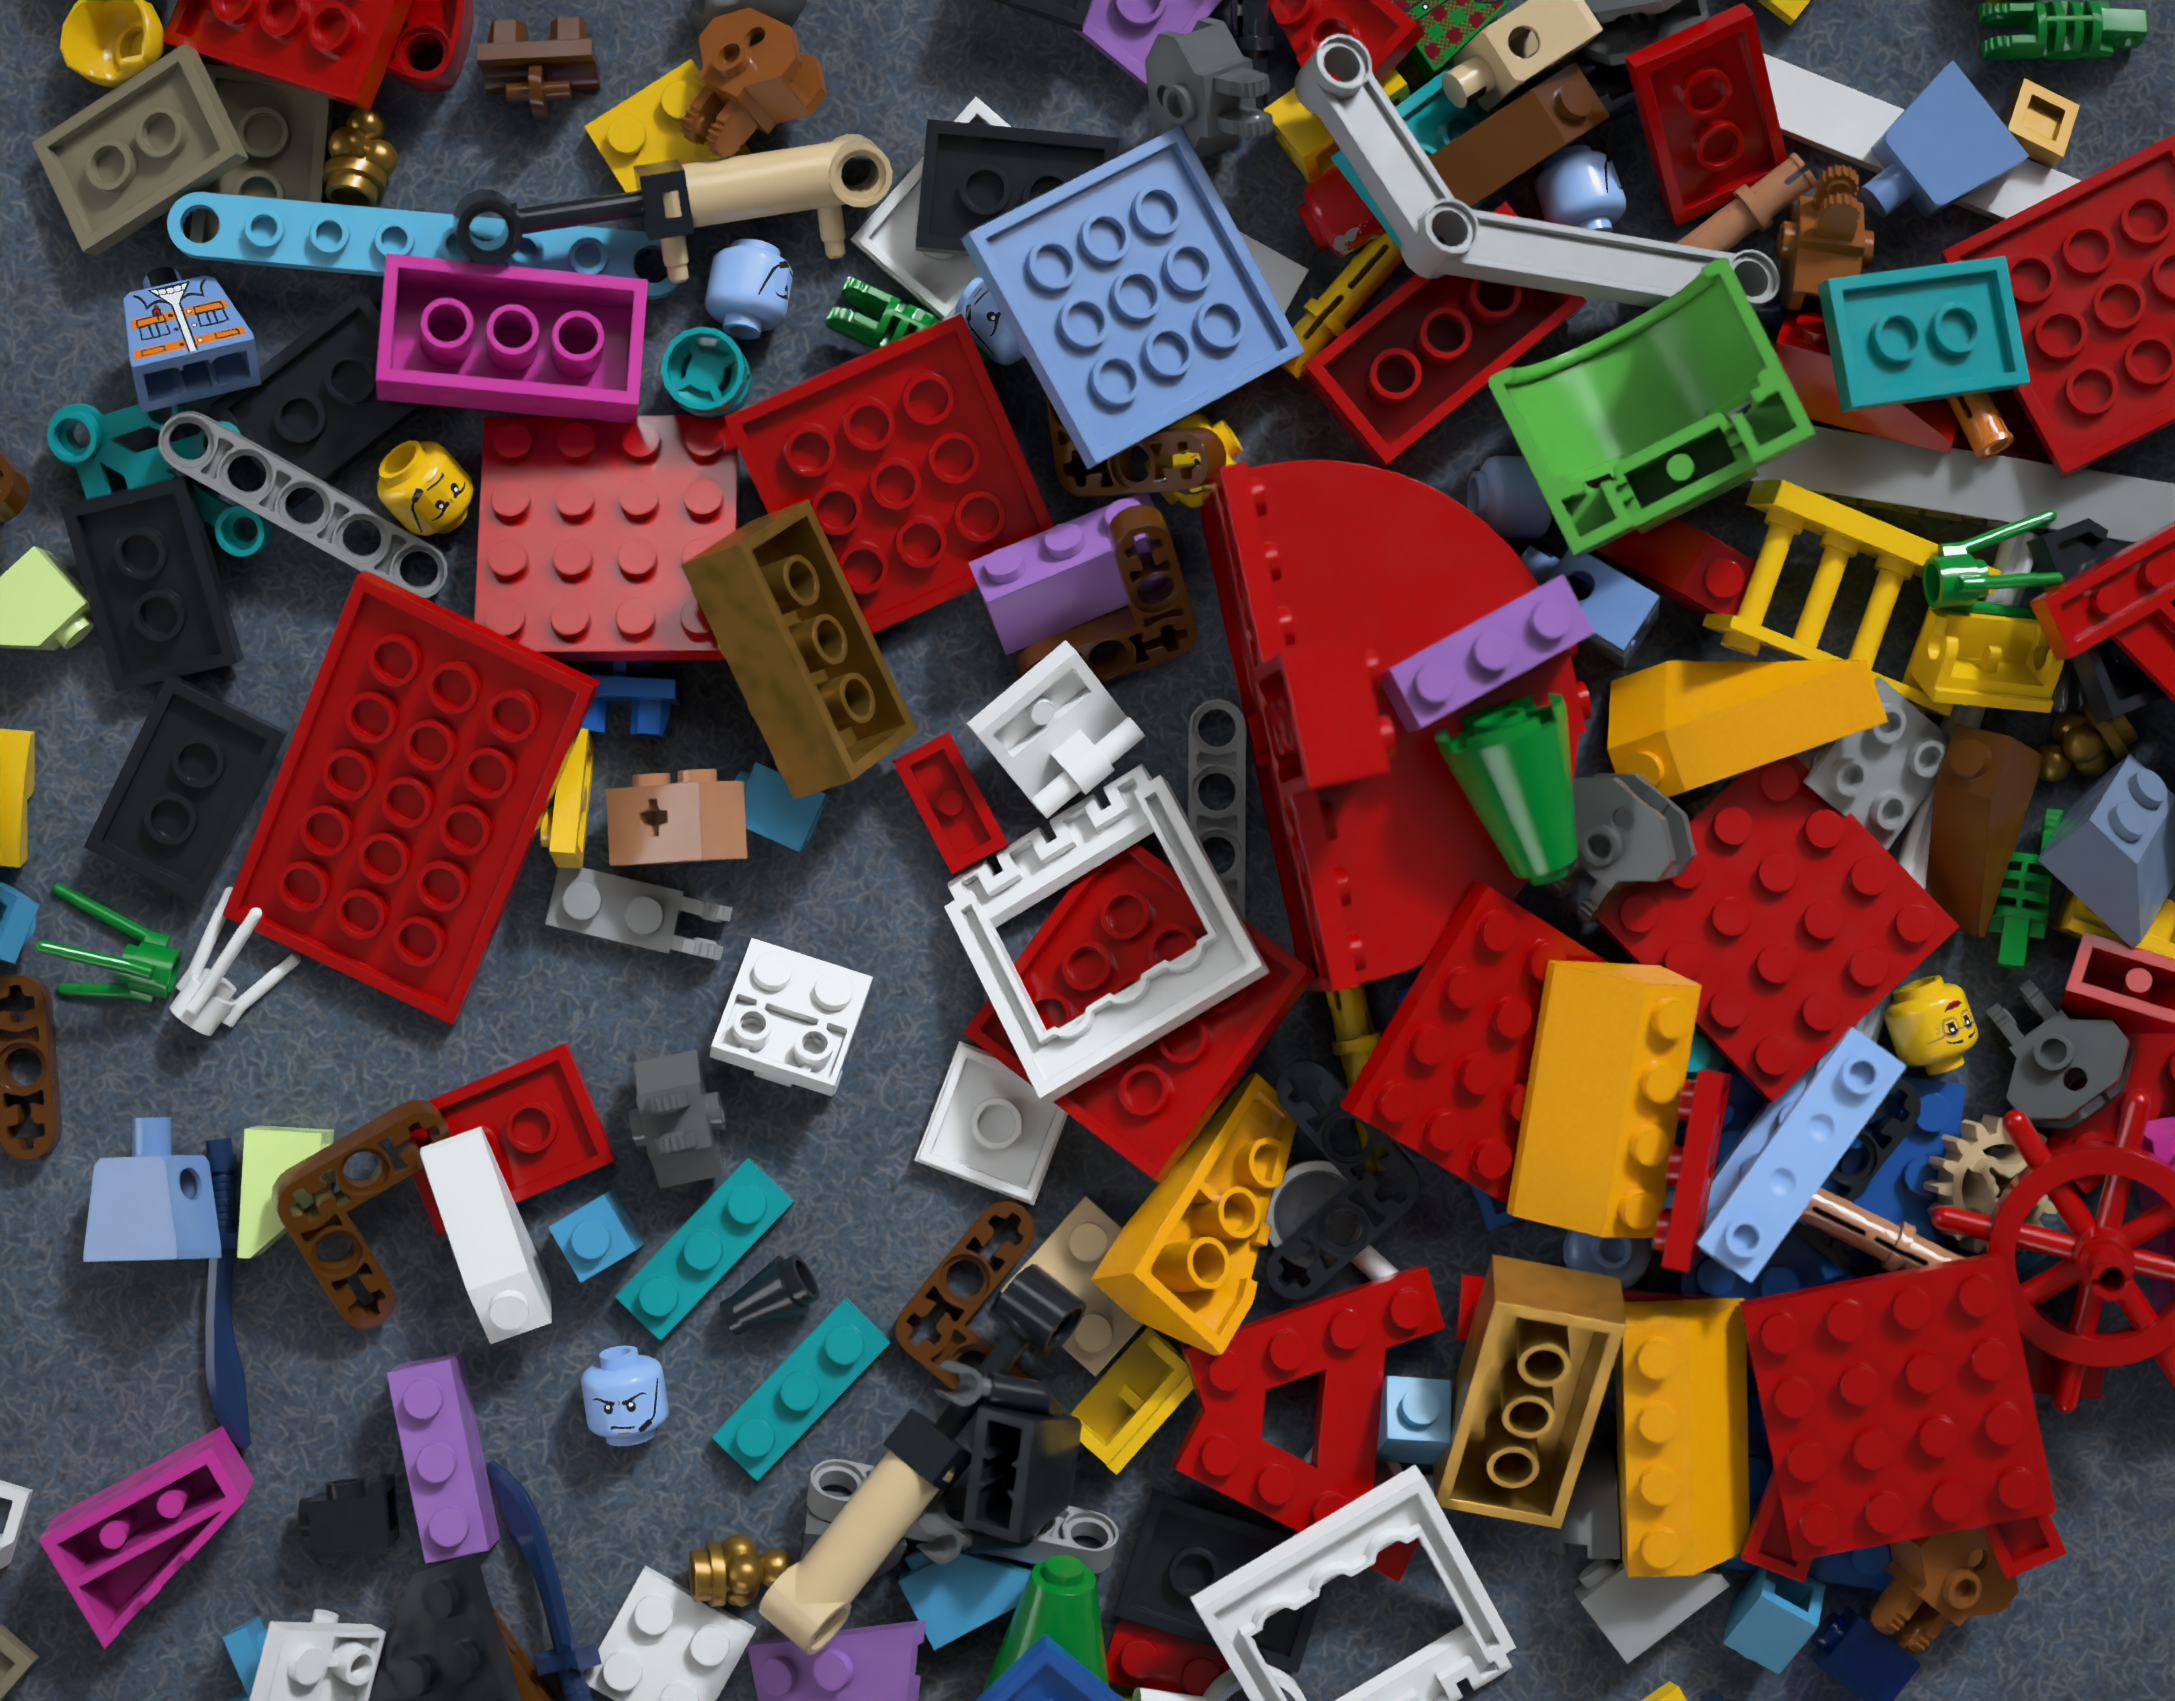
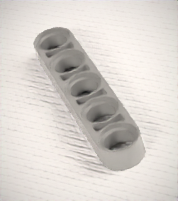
[158,411,448,598]
[1188,699,1246,921]
[807,1459,1119,1574]

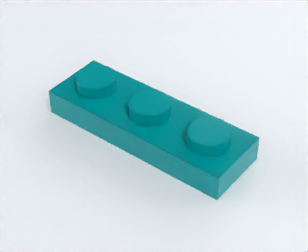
[615,1157,795,1341]
[712,1297,891,1481]

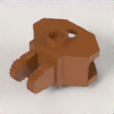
[680,7,827,158]
[1776,164,1874,311]
[1869,1527,2018,1655]

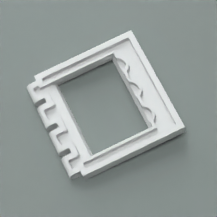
[944,764,1270,1104]
[1190,1465,1516,1701]

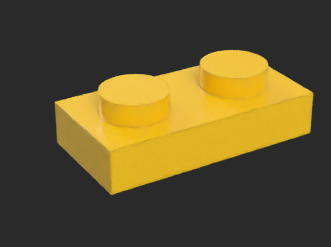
[540,728,595,869]

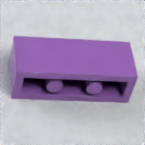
[968,493,1169,655]
[1381,574,1595,733]
[387,1351,500,1564]

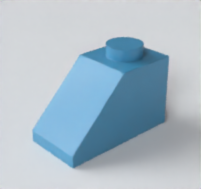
[898,1549,1035,1650]

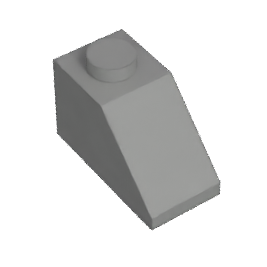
[1573,1555,1730,1664]

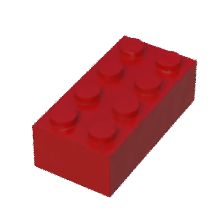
[1301,201,1587,470]

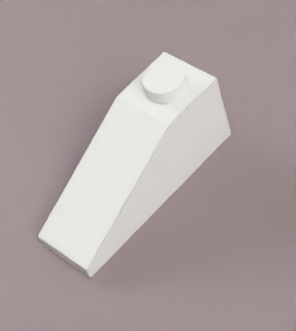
[420,1126,552,1344]

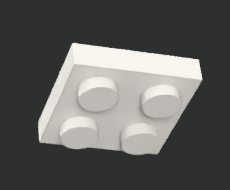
[584,1566,756,1701]

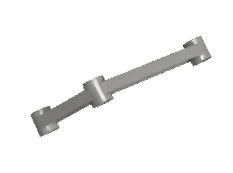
[1295,34,1780,313]

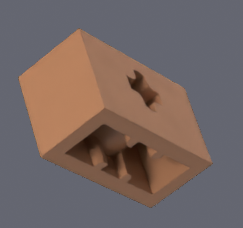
[606,769,747,866]

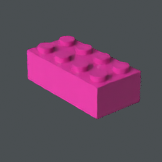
[376,253,648,423]

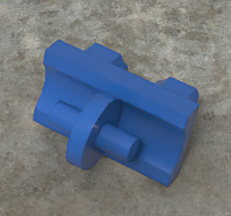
[582,661,682,739]

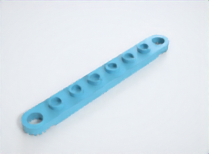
[167,192,680,300]

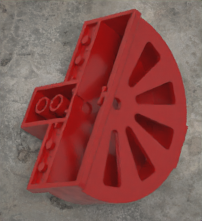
[1198,460,1592,991]

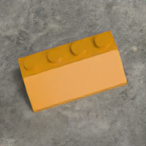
[1506,960,1702,1238]
[1615,1298,1750,1578]

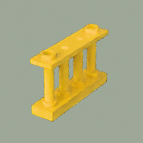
[1702,479,2002,716]

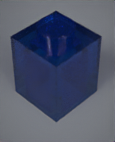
[1809,1606,1921,1701]

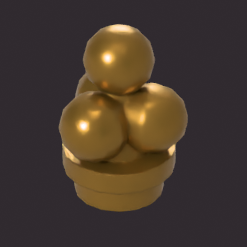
[322,108,398,207]
[2037,702,2138,782]
[689,1533,794,1607]

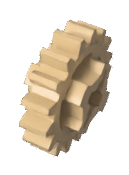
[1923,1114,2057,1254]

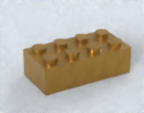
[681,499,918,799]
[1433,1254,1626,1529]

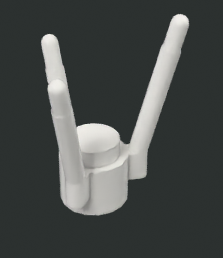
[169,887,301,1036]

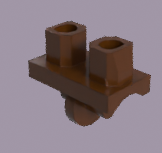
[477,16,601,120]

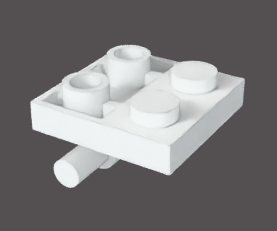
[967,640,1145,819]
[710,938,873,1097]
[249,1609,386,1701]

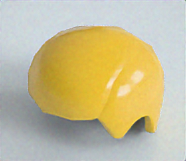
[59,0,164,88]

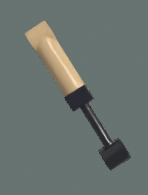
[453,134,893,283]
[759,1264,1086,1656]

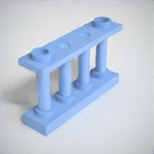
[1695,1027,1906,1283]

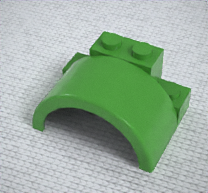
[1488,257,1816,559]

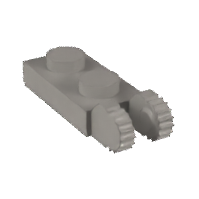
[545,867,733,960]

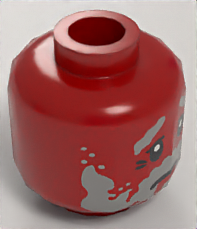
[1297,167,1386,257]

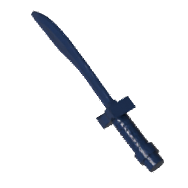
[205,1138,251,1449]
[486,1461,602,1701]

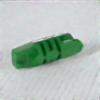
[1978,1,2148,61]
[824,277,989,367]
[1987,808,2064,970]

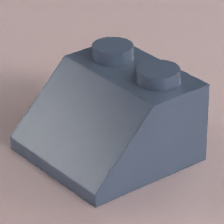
[2038,754,2175,948]

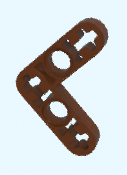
[1045,392,1227,497]
[1014,505,1197,683]
[0,975,62,1160]
[272,1100,450,1329]
[895,1199,1035,1405]

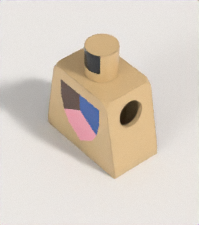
[1441,0,1603,112]

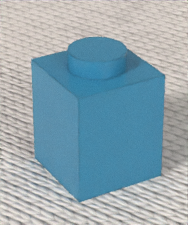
[735,762,830,853]
[548,1189,645,1283]
[1376,1376,1451,1465]
[1723,1567,1826,1675]

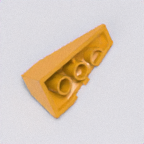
[1607,660,1888,804]
[1090,1073,1297,1356]

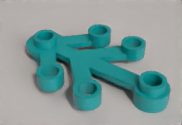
[47,403,273,557]

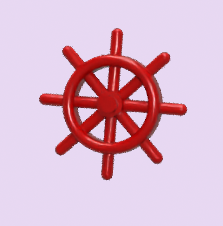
[1931,1090,2175,1414]

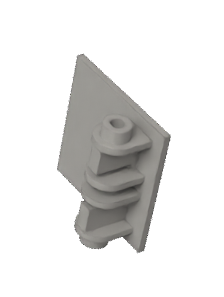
[1803,677,1950,851]

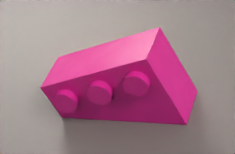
[39,1426,255,1649]

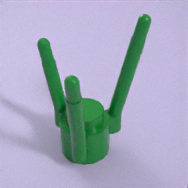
[1922,509,2064,620]
[35,883,182,1004]

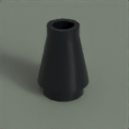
[720,1254,819,1335]

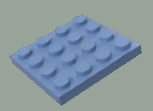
[961,125,1305,469]

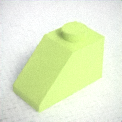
[0,546,94,650]
[237,1126,336,1259]

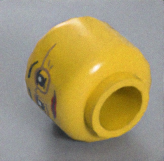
[1883,975,1979,1075]

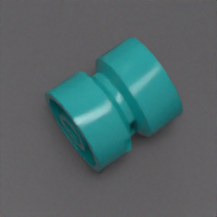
[661,327,752,419]

